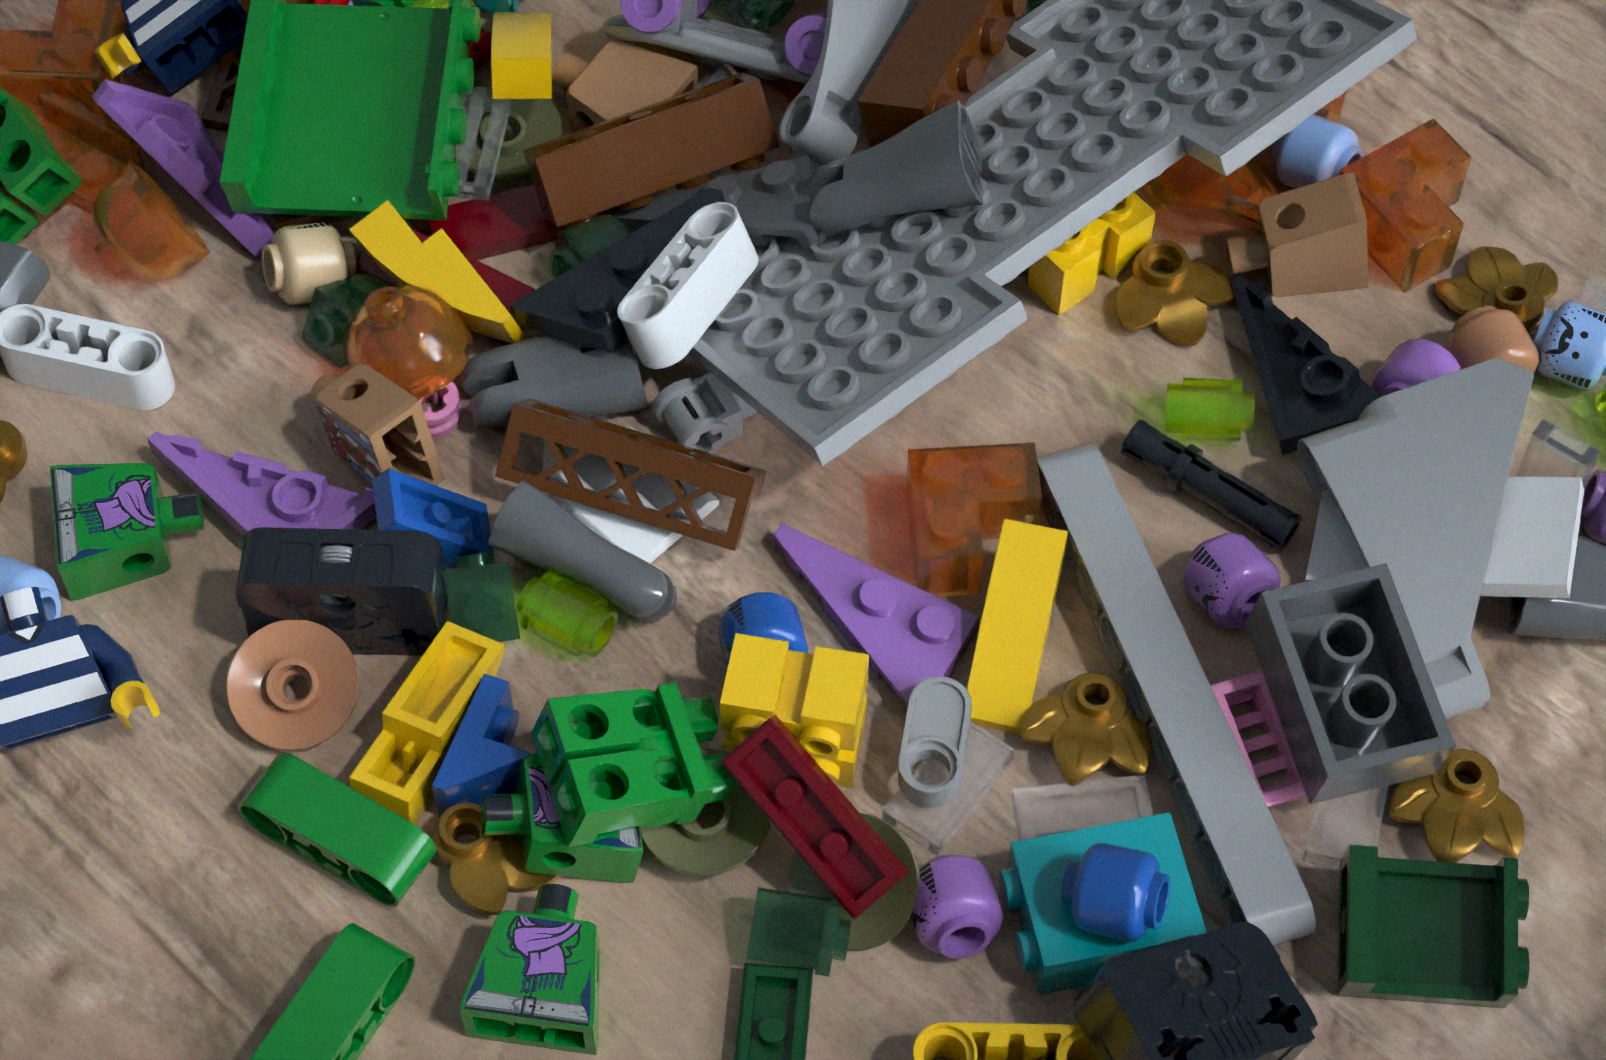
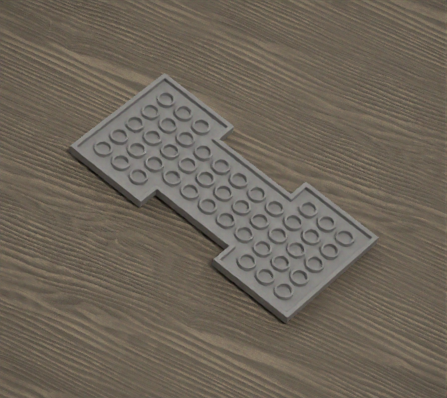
[688,0,1417,466]

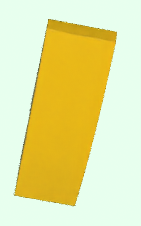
[491,12,552,99]
[349,200,526,343]
[967,519,1068,735]
[349,621,505,825]

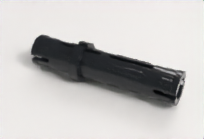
[1120,419,1302,551]

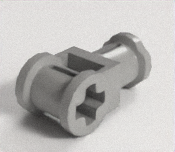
[652,373,758,454]

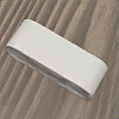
[617,202,759,369]
[0,304,175,410]

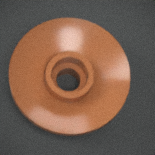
[226,620,360,751]

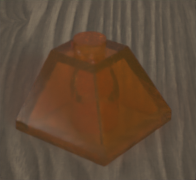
[1141,154,1279,232]

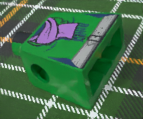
[50,463,205,601]
[480,753,643,883]
[460,884,600,1055]

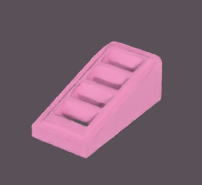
[1211,669,1307,808]

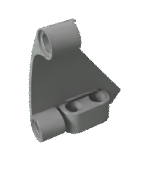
[779,0,920,164]
[1297,358,1534,720]

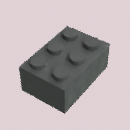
[1245,563,1456,804]

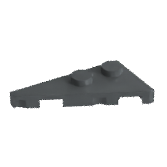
[611,155,821,249]

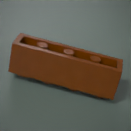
[857,0,1027,147]
[523,72,780,230]

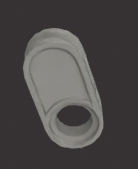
[898,676,972,808]

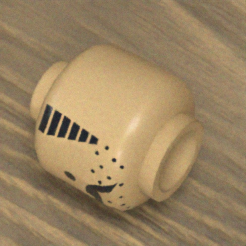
[262,222,356,305]

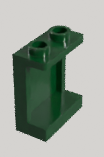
[1337,845,1530,1008]

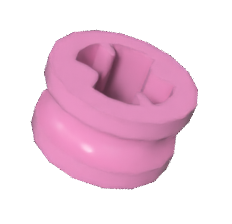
[406,375,462,438]

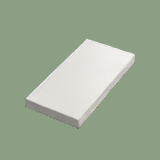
[1305,476,1584,598]

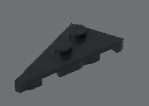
[510,187,726,353]
[1229,273,1388,455]

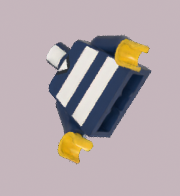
[94,0,248,94]
[0,587,160,752]

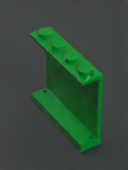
[220,0,481,220]

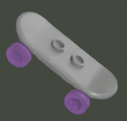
[602,0,827,85]

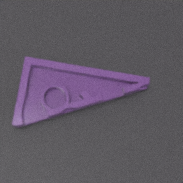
[92,79,274,258]
[147,432,377,553]
[774,523,979,714]

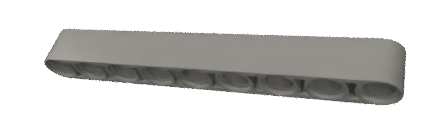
[1030,442,1316,946]

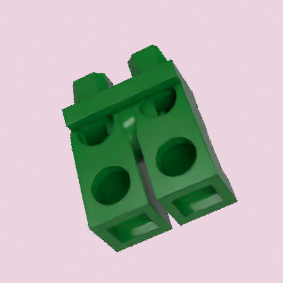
[0,87,84,245]
[531,683,738,848]

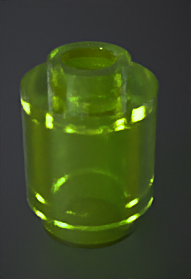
[1165,377,1255,442]
[517,571,618,657]

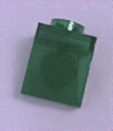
[302,272,408,368]
[445,552,520,642]
[746,887,851,977]

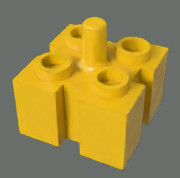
[1027,192,1156,316]
[720,633,869,788]

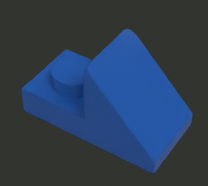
[372,468,494,569]
[432,674,531,817]

